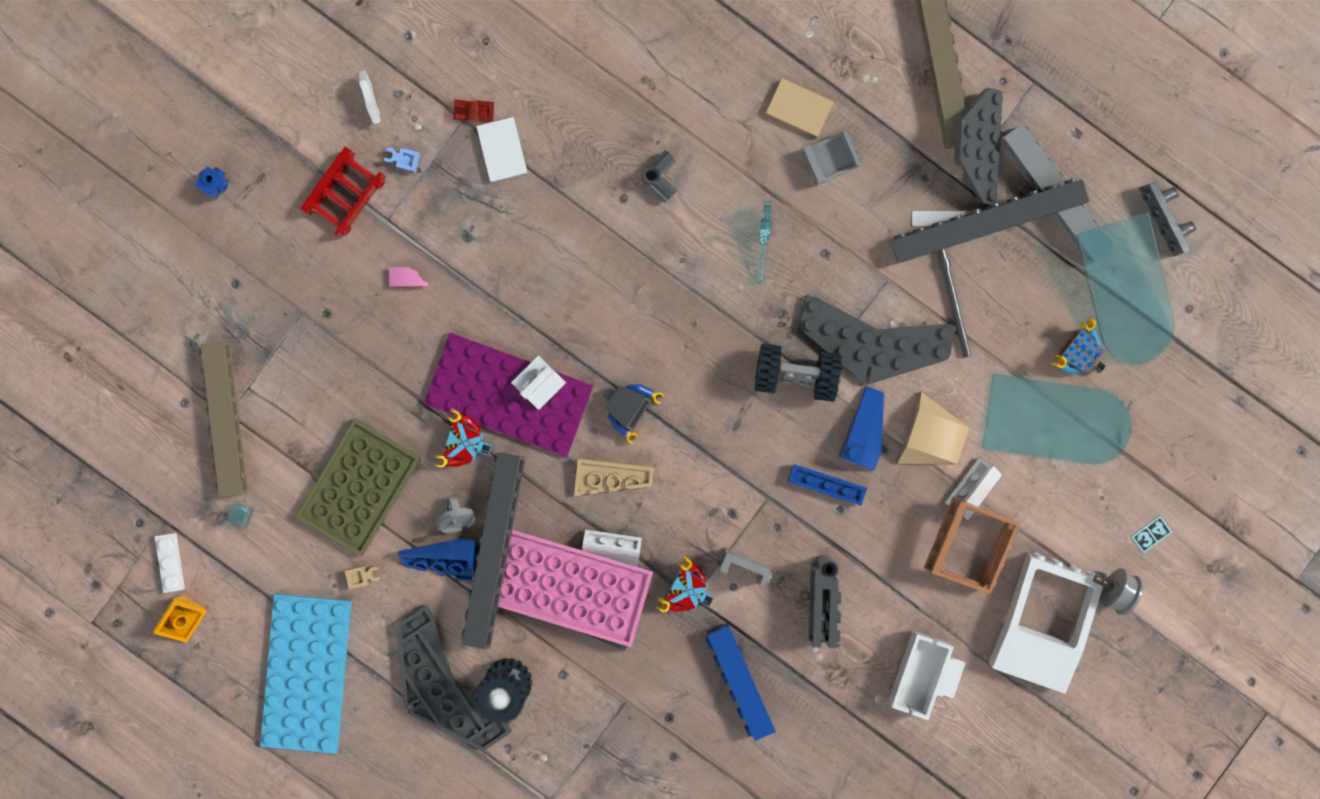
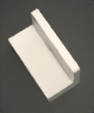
[937,657,965,698]

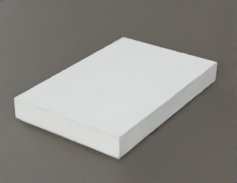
[477,117,528,183]

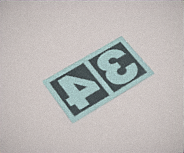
[1132,515,1173,554]

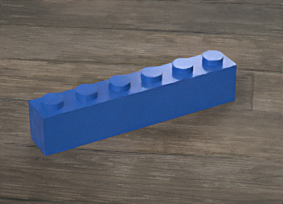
[706,623,776,741]

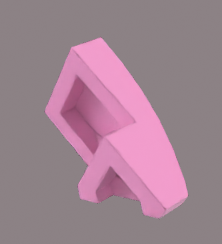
[389,267,428,287]

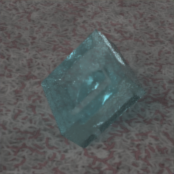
[227,503,254,527]

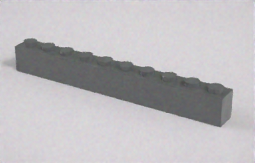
[891,178,1090,264]
[461,452,526,649]

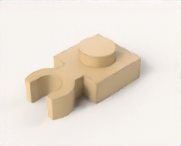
[345,566,381,589]

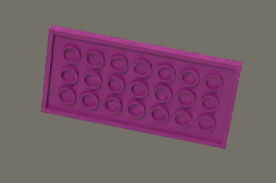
[424,333,594,457]

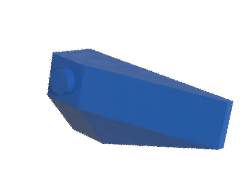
[838,386,884,471]
[398,539,480,582]

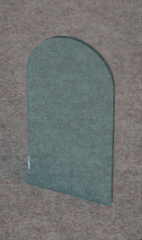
[1076,212,1174,364]
[982,374,1131,464]

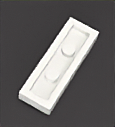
[155,533,185,593]

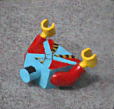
[433,408,492,468]
[656,555,714,612]

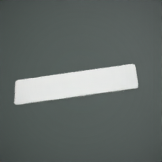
[912,211,965,226]

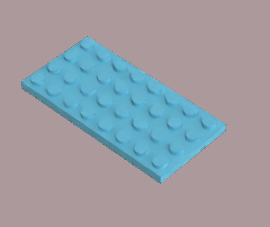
[260,593,352,754]

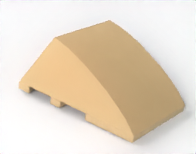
[896,392,969,464]

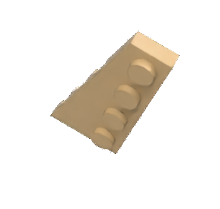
[574,457,654,496]

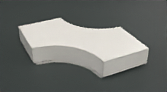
[358,70,381,124]

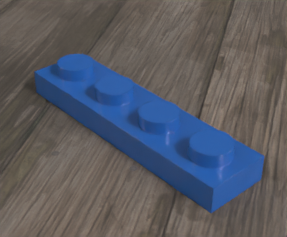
[788,464,867,506]

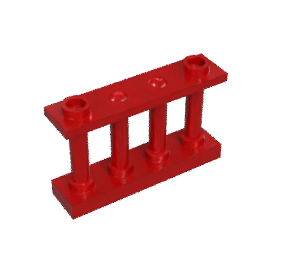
[300,146,386,238]

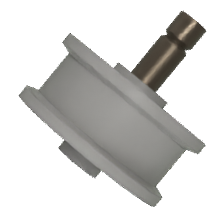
[1093,568,1144,615]

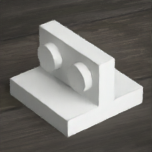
[512,355,566,410]

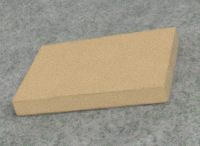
[766,78,834,138]

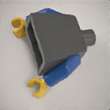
[603,384,664,444]

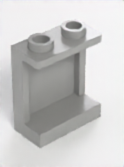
[801,129,862,186]
[718,548,772,588]

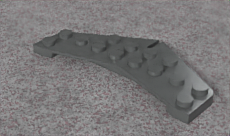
[800,295,956,385]
[397,604,512,750]

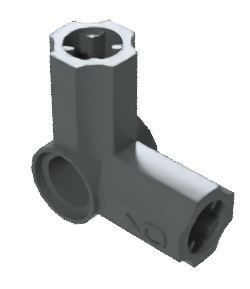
[641,150,677,203]

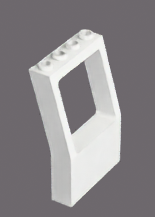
[989,552,1103,694]

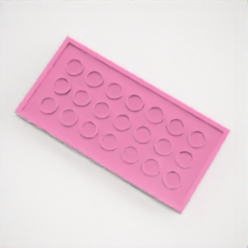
[498,529,653,647]

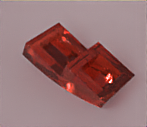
[453,99,494,122]

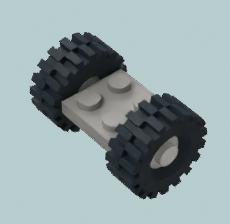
[755,343,842,402]
[474,658,532,725]

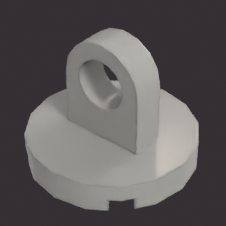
[436,496,475,534]

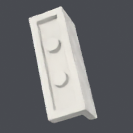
[945,457,1002,520]
[582,530,642,566]

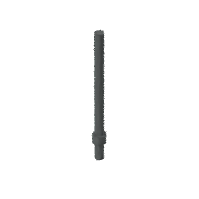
[938,249,971,358]

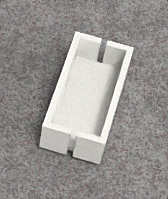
[888,630,954,720]

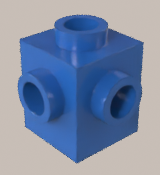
[194,166,230,199]

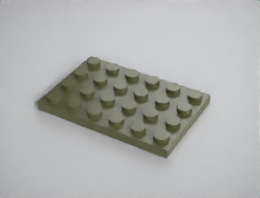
[296,418,422,557]

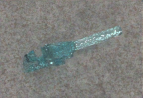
[756,200,772,284]

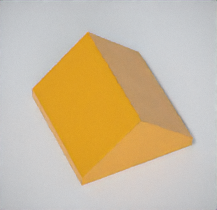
[152,595,207,643]

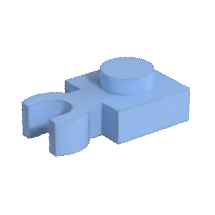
[384,148,420,172]

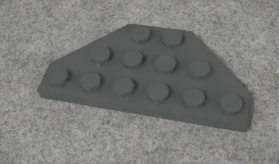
[954,88,1003,206]

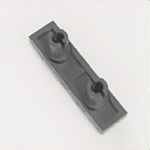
[1140,181,1196,257]

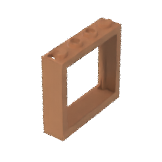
[924,497,1020,594]

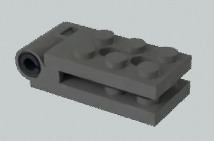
[809,555,841,648]

